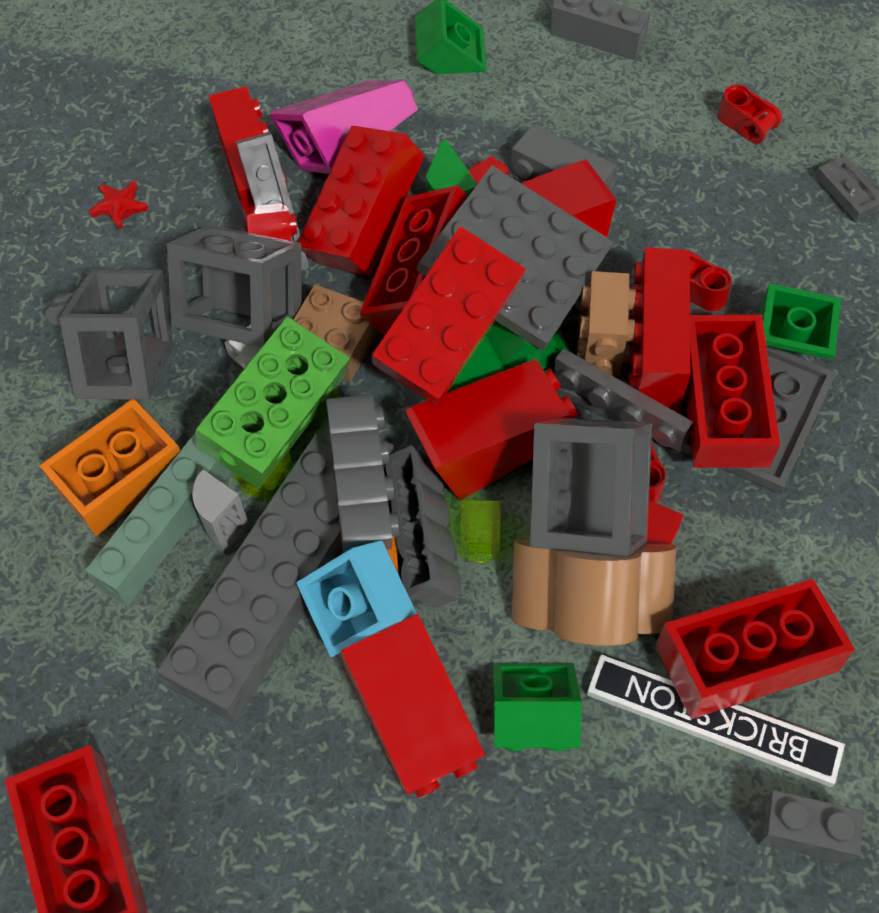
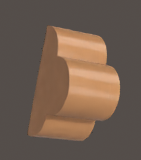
[511,539,676,646]

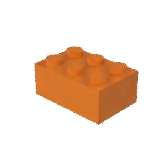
[39,399,181,537]

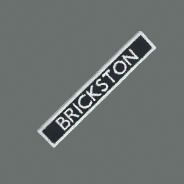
[587,655,845,787]

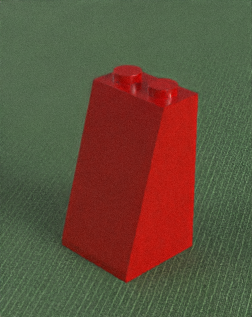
[521,160,617,237]
[405,359,578,501]
[339,614,485,798]

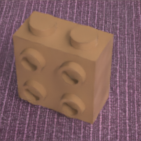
[577,271,636,377]
[293,285,379,382]

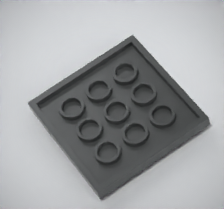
[416,165,614,351]

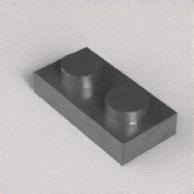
[815,156,879,222]

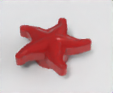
[89,180,149,229]

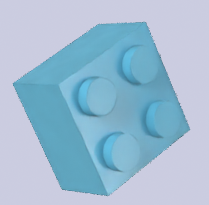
[296,540,417,658]

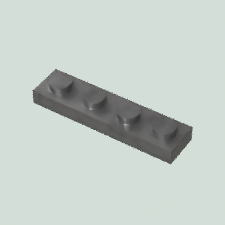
[236,132,310,270]
[554,349,693,452]

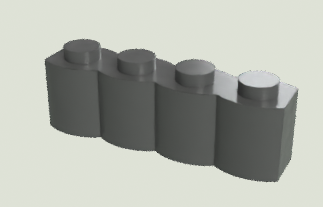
[326,395,399,553]
[386,445,461,608]

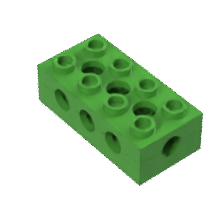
[196,316,350,490]

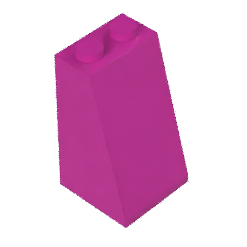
[269,80,418,174]

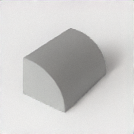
[192,469,251,555]

